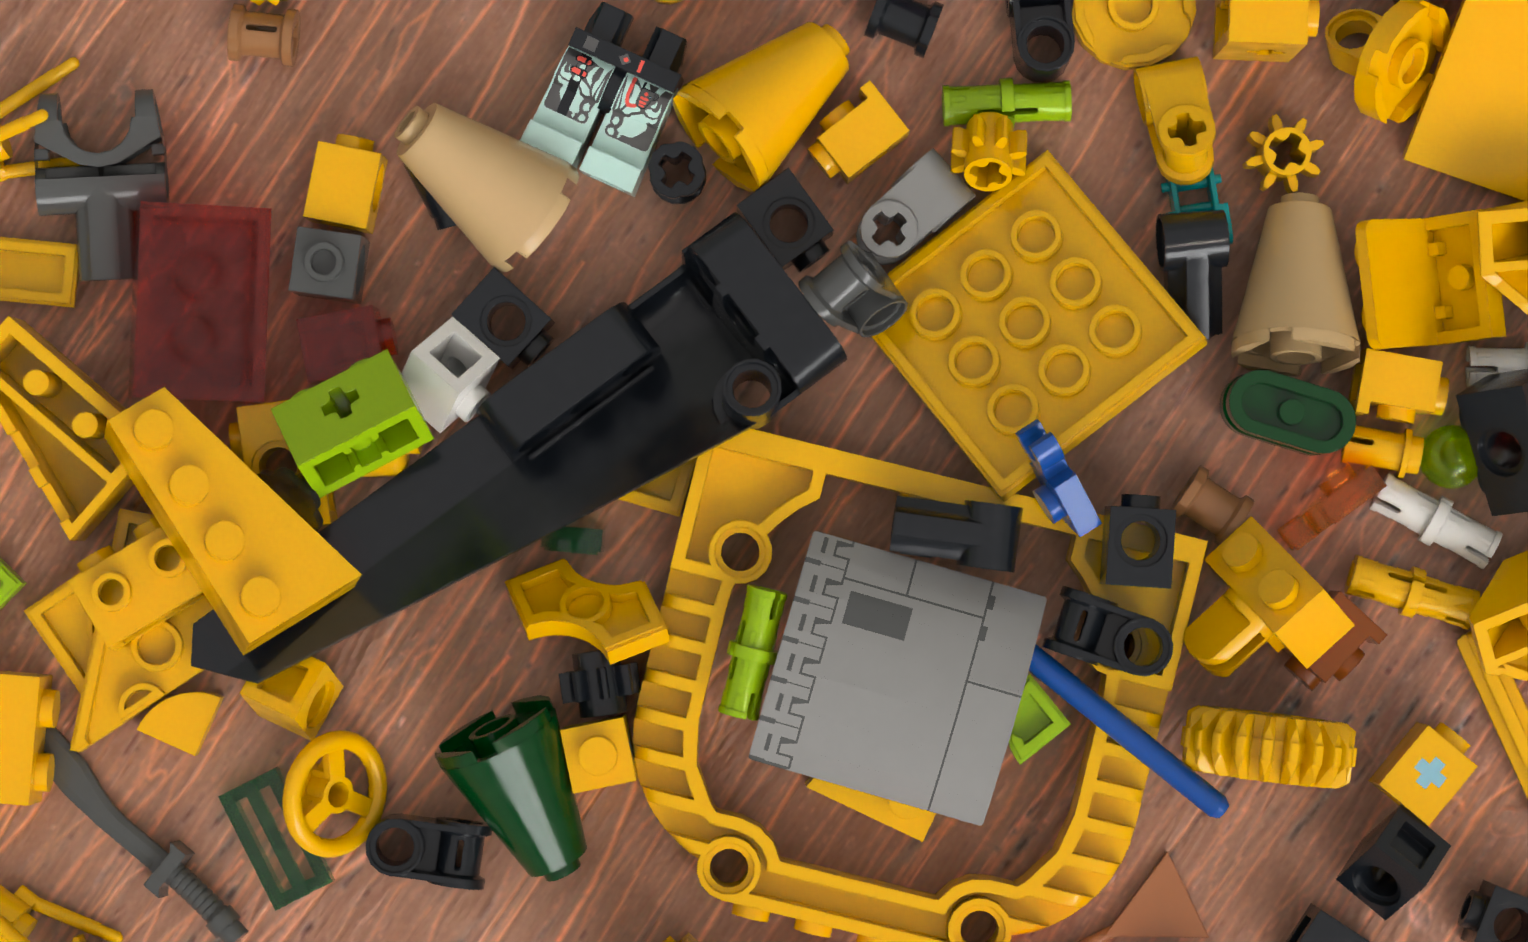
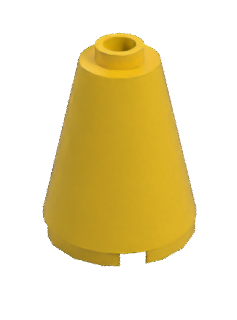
[672,22,850,192]

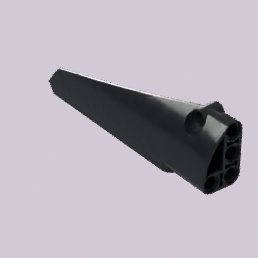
[191,212,847,684]

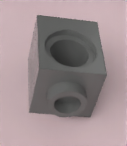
[288,226,370,304]

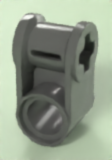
[798,240,908,338]

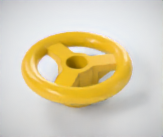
[282,730,387,858]

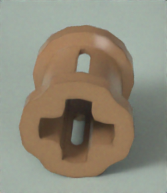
[227,3,300,67]
[1170,465,1254,545]

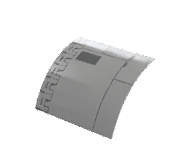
[749,531,1047,826]

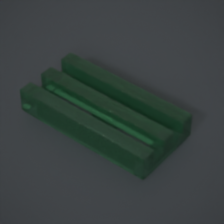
[218,767,335,911]

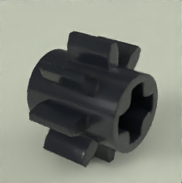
[558,650,641,718]

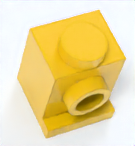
[807,80,910,185]
[1348,348,1449,424]

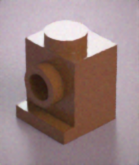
[1282,590,1387,691]

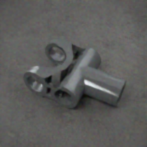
[34,89,169,281]

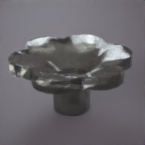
[257,466,323,531]

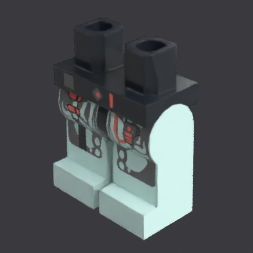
[520,2,687,197]

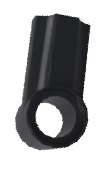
[1156,210,1230,340]
[889,496,1023,573]

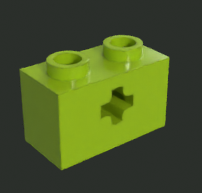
[271,349,434,499]

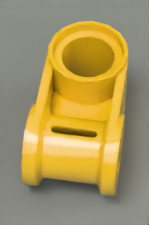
[1133,56,1216,185]

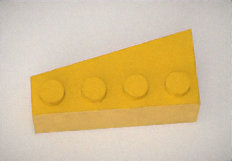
[104,387,362,656]

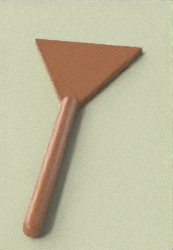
[1078,851,1209,942]

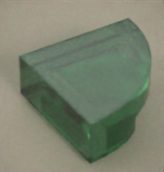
[541,526,606,555]

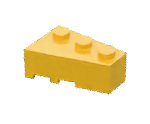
[0,316,134,541]

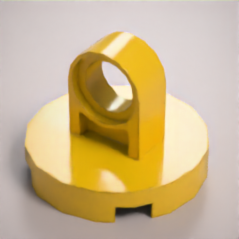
[1325,0,1450,124]

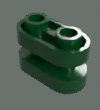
[1219,370,1356,456]

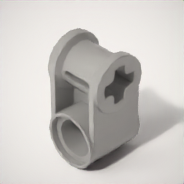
[856,148,976,265]

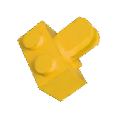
[1184,516,1355,677]

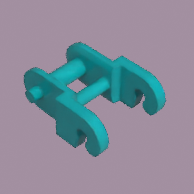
[1160,167,1233,244]

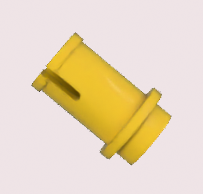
[1340,425,1424,479]

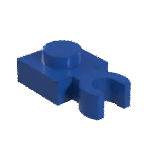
[1016,419,1102,537]

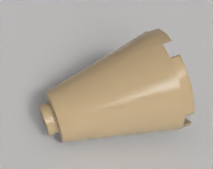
[394,103,579,272]
[1231,192,1361,375]

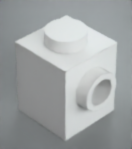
[401,316,500,433]

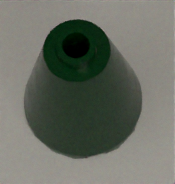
[435,695,587,882]

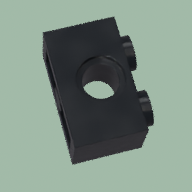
[1456,369,1528,516]

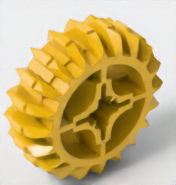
[1180,705,1357,789]

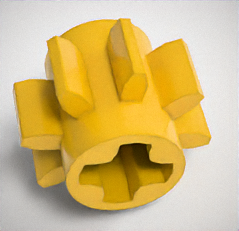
[951,112,1028,191]
[1242,114,1324,194]

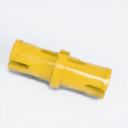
[1344,555,1480,630]

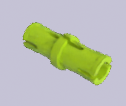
[942,78,1072,127]
[718,584,788,721]

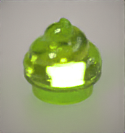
[1420,425,1478,489]

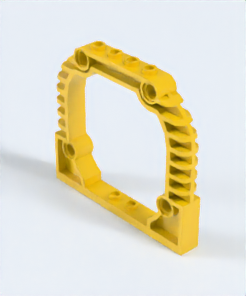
[633,429,1208,942]

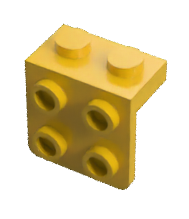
[1354,209,1507,349]

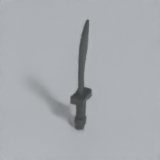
[44,727,249,942]

